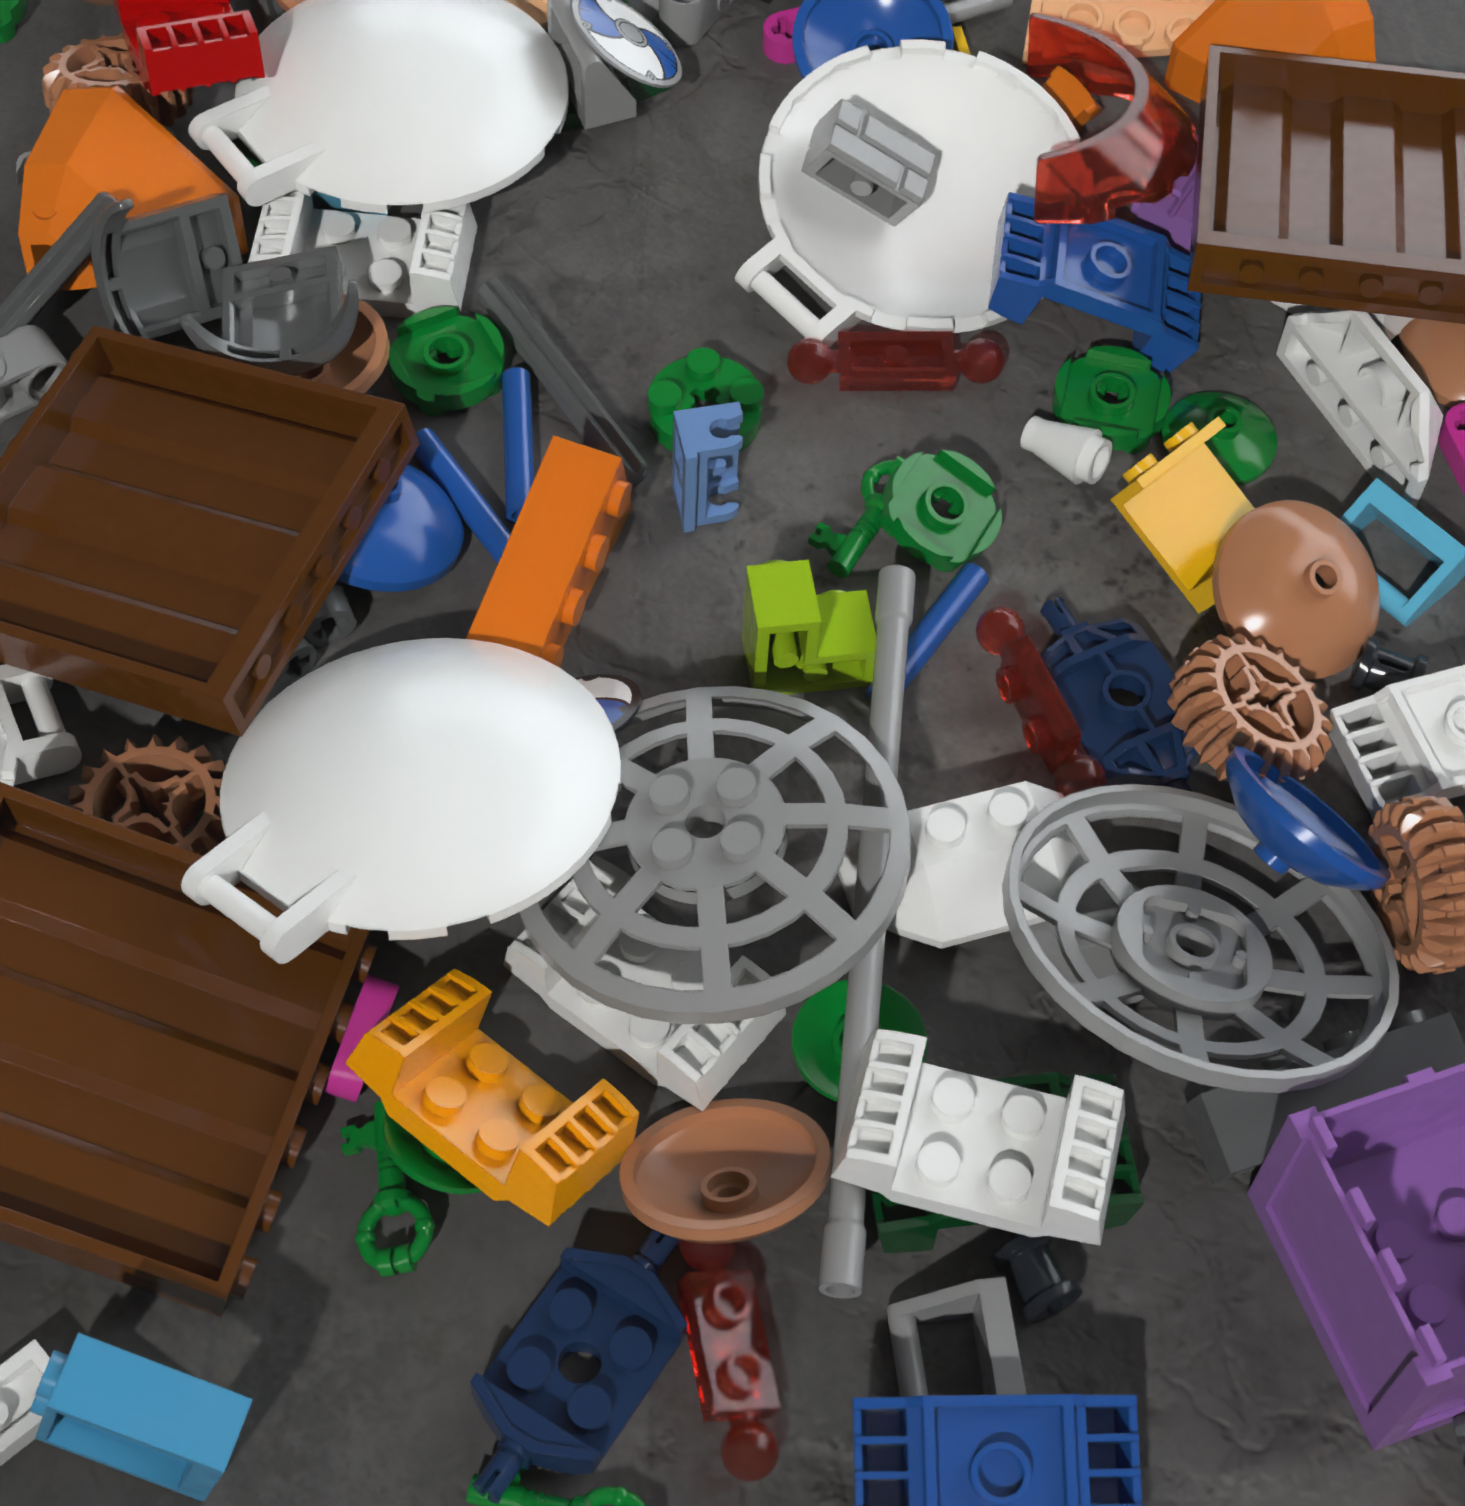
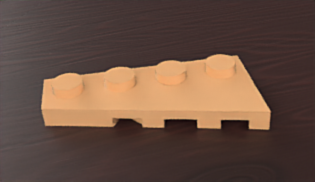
[1022,0,1215,64]

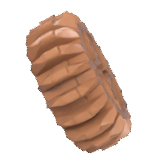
[42,32,194,126]
[1167,633,1333,783]
[68,733,226,856]
[1368,795,1465,975]

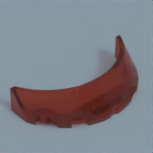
[1027,13,1198,224]

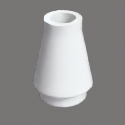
[1020,416,1112,485]

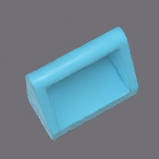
[1340,478,1465,627]

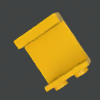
[1110,416,1255,614]

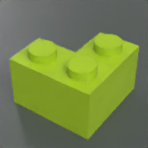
[742,559,876,695]

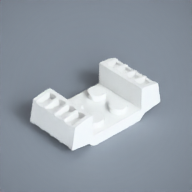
[248,190,477,319]
[1329,665,1465,819]
[503,854,786,1111]
[831,1029,1125,1246]

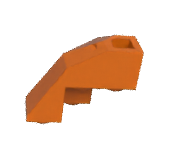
[1164,0,1376,104]
[18,85,249,290]

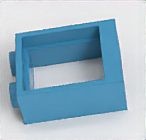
[29,1333,253,1502]

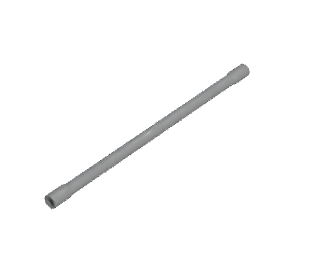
[818,565,916,1299]

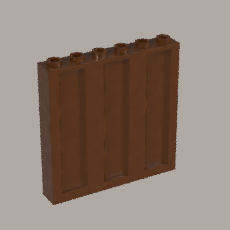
[1187,45,1465,324]
[0,325,420,737]
[0,782,378,1317]

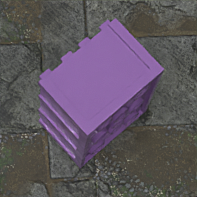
[1247,1063,1465,1451]

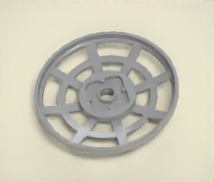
[519,686,911,1024]
[1002,784,1399,1093]

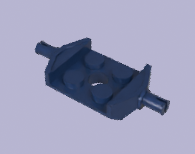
[1030,597,1201,792]
[470,1229,687,1504]

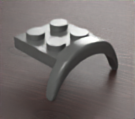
[91,193,243,339]
[180,246,359,376]

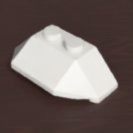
[1276,309,1443,508]
[838,781,1086,949]

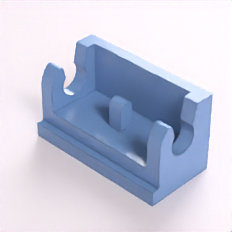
[672,402,743,533]

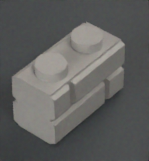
[801,99,935,226]

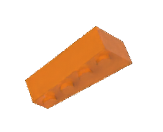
[466,435,633,668]

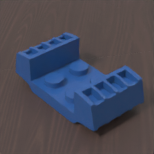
[988,192,1201,373]
[852,1394,1143,1506]

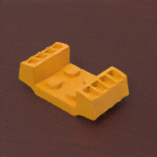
[345,968,639,1227]

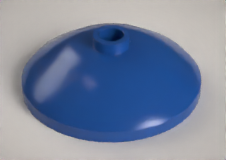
[792,0,953,79]
[338,464,464,592]
[1226,746,1391,891]

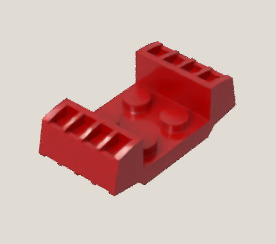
[113,0,265,96]

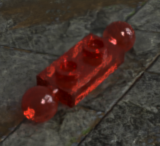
[787,331,1005,391]
[975,606,1106,797]
[677,1240,781,1482]

